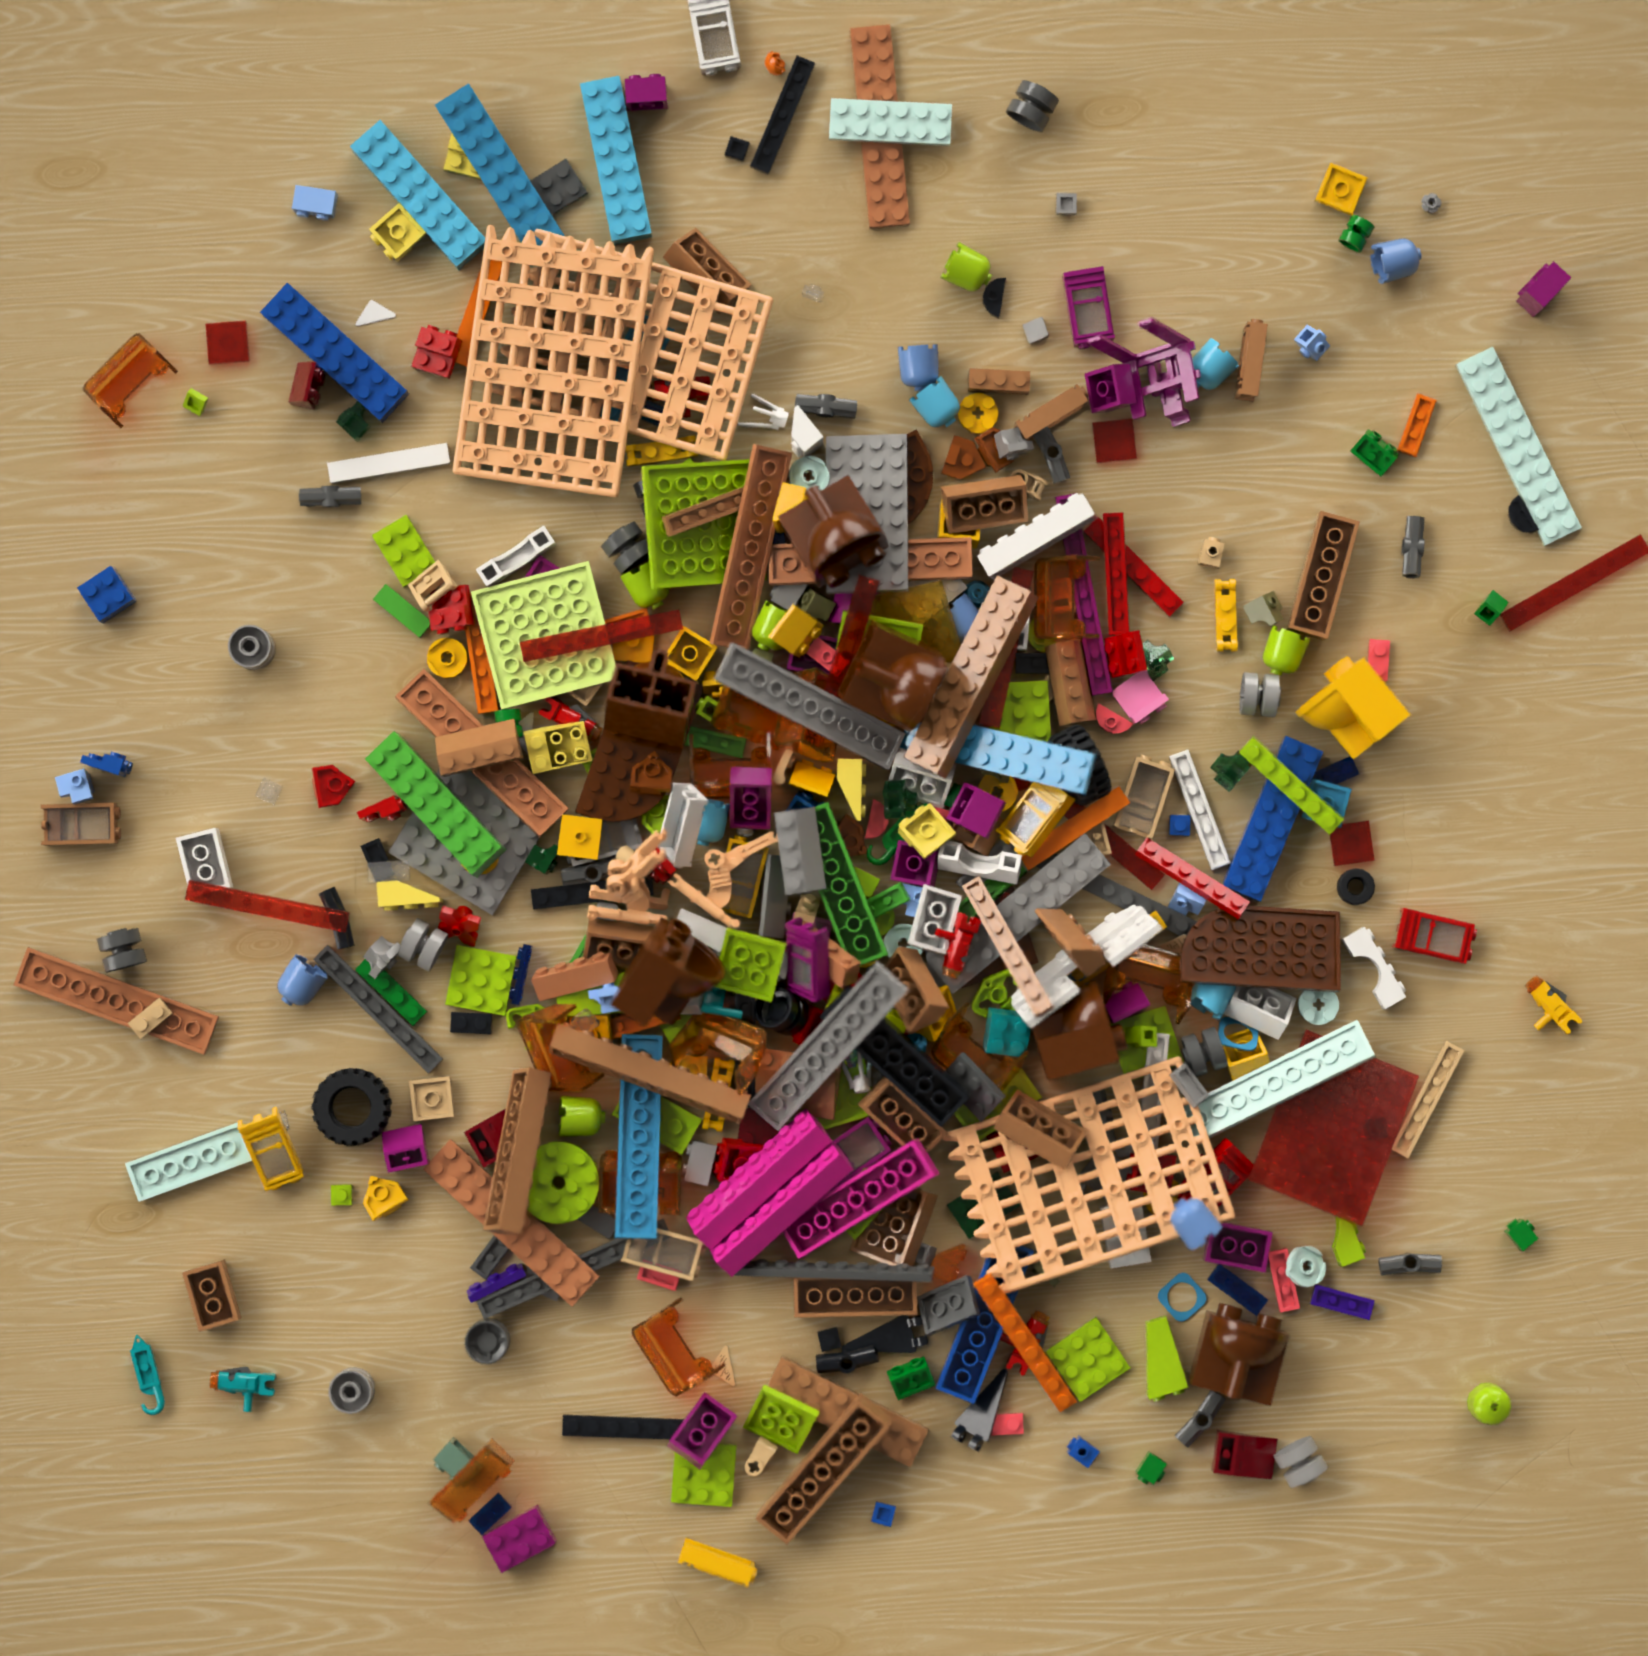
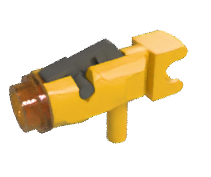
[1525,975,1582,1035]

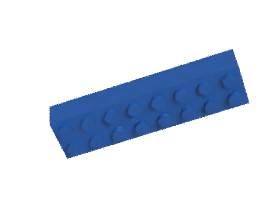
[260,283,409,423]
[1222,736,1323,902]
[935,1245,1034,1404]

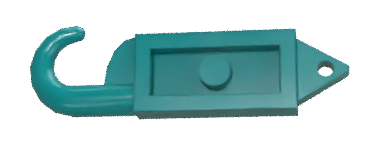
[130,1334,165,1415]

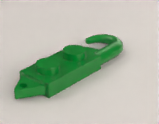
[866,803,927,866]

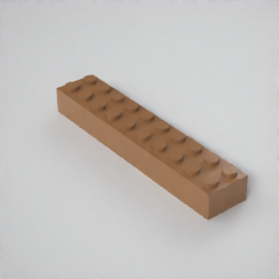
[904,576,1039,779]
[549,1023,751,1124]

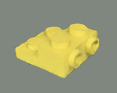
[444,133,481,180]
[369,203,427,262]
[898,803,956,859]

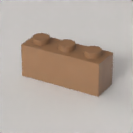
[968,368,1030,395]

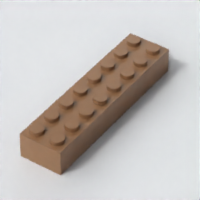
[483,1067,552,1235]
[767,1356,928,1467]
[756,1393,892,1544]

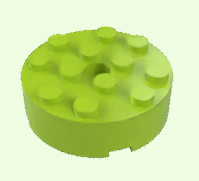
[527,1141,600,1224]

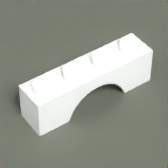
[476,526,556,587]
[938,841,1022,884]
[1341,927,1406,1009]

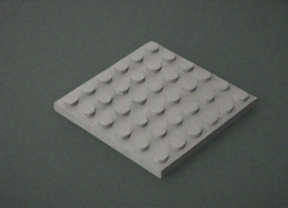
[388,769,540,915]

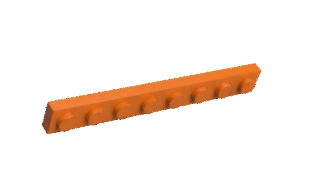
[974,1272,1077,1412]

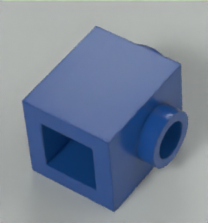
[1067,1435,1100,1468]

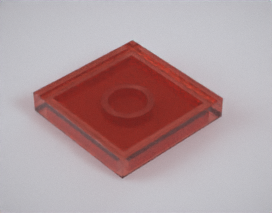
[206,320,250,365]
[1092,418,1137,463]
[1329,820,1375,866]

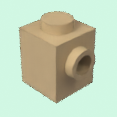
[1198,537,1225,569]

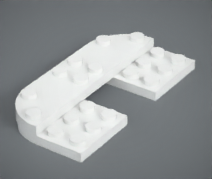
[1011,905,1163,1028]

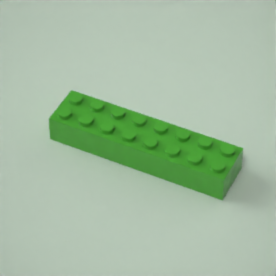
[365,731,506,878]
[815,802,888,965]

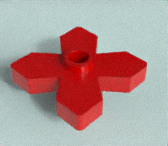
[438,906,481,947]

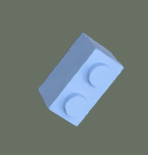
[292,185,338,220]

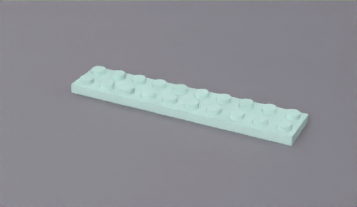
[1456,347,1582,546]
[1183,1020,1376,1138]

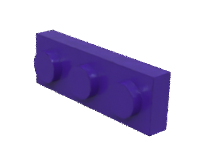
[467,1263,526,1303]
[1310,1284,1375,1320]

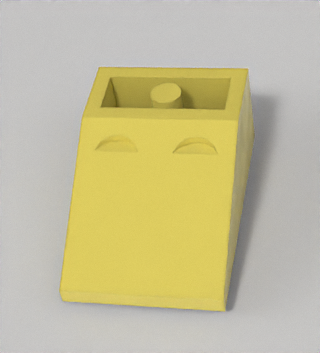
[523,721,592,774]
[837,759,866,822]
[377,881,443,911]

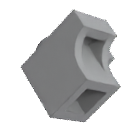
[994,427,1034,460]
[363,936,401,979]

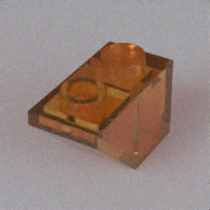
[930,1243,967,1283]

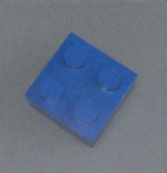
[77,566,137,623]

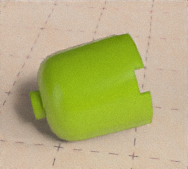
[941,242,992,292]
[620,561,669,609]
[752,600,787,652]
[1262,625,1311,676]
[559,1096,605,1136]
[1467,1382,1511,1425]

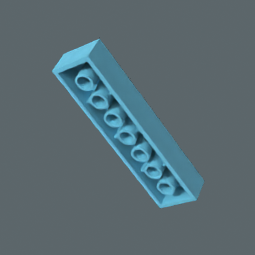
[580,76,652,245]
[350,120,485,270]

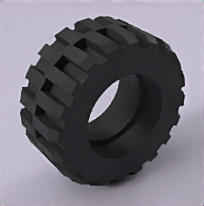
[1047,725,1112,806]
[312,1068,392,1146]

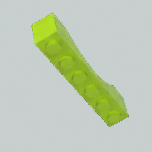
[1239,735,1344,835]
[1295,1143,1366,1267]

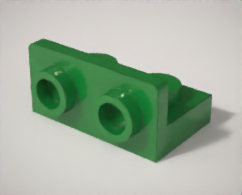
[1350,429,1399,477]
[887,1356,936,1400]

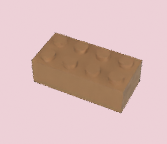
[858,1076,947,1153]

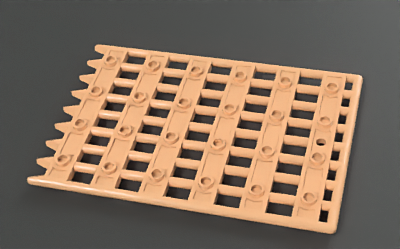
[453,225,654,498]
[492,229,773,461]
[942,1056,1235,1294]

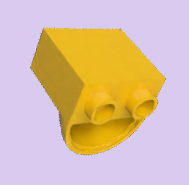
[1295,655,1411,759]

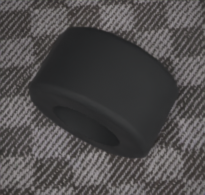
[1337,868,1375,905]

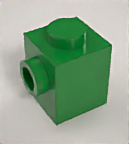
[1474,590,1509,626]
[1504,1218,1539,1251]
[1135,1451,1167,1485]

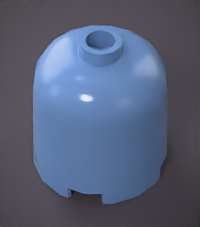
[1370,238,1422,284]
[898,344,939,391]
[934,593,978,644]
[277,954,328,1006]
[1170,1198,1222,1250]

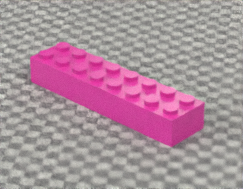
[686,1109,832,1250]
[783,1138,940,1259]
[709,1141,853,1277]

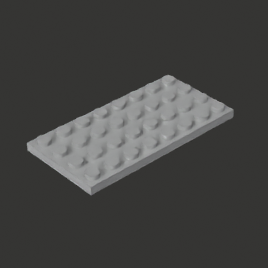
[826,434,908,594]

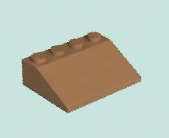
[755,1048,842,1120]
[850,1188,938,1266]

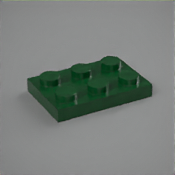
[947,1171,1020,1239]

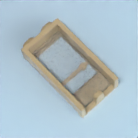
[1112,755,1175,839]
[621,1228,706,1281]

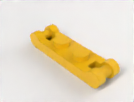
[625,435,699,467]
[1214,579,1238,652]
[702,1057,734,1132]

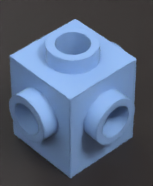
[1294,325,1330,361]

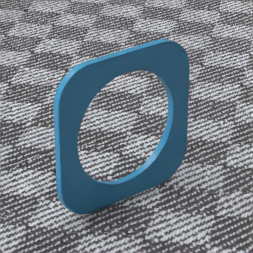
[1218,1017,1258,1051]
[1158,1273,1206,1321]

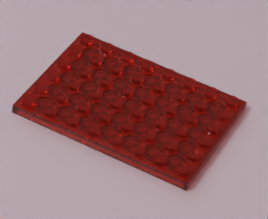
[1248,1029,1419,1227]

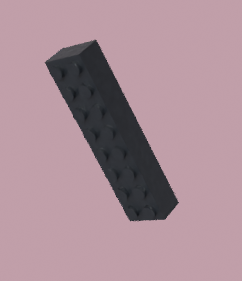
[820,985,970,1127]

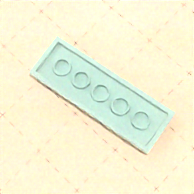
[829,98,952,146]
[125,1123,252,1202]

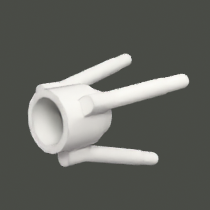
[738,394,789,430]
[842,1051,872,1093]

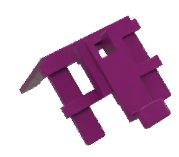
[1087,318,1201,427]

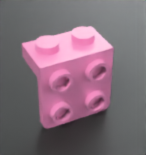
[1112,671,1169,725]

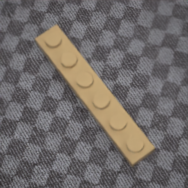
[1389,1041,1465,1158]

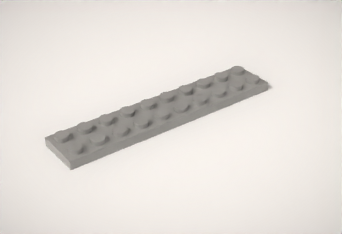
[714,643,905,770]
[928,833,1111,994]
[748,962,909,1131]

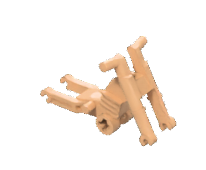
[587,829,670,925]
[668,831,778,928]

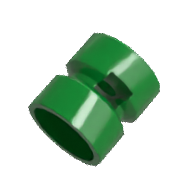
[1338,215,1375,253]
[494,709,523,738]

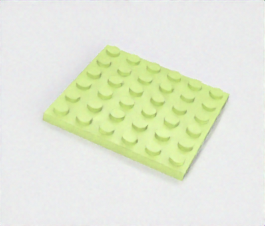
[471,561,616,710]

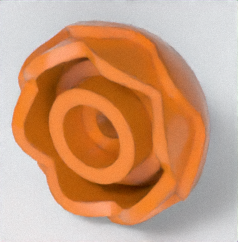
[765,51,786,76]

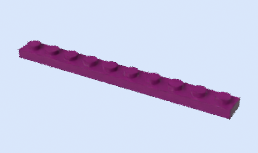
[1055,493,1113,696]

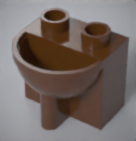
[778,475,889,588]
[837,620,947,732]
[603,649,696,748]
[610,917,725,1026]
[1032,980,1128,1081]
[1188,1303,1290,1406]

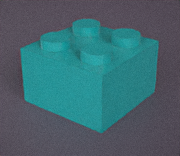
[982,1007,1031,1058]

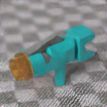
[210,1366,277,1412]

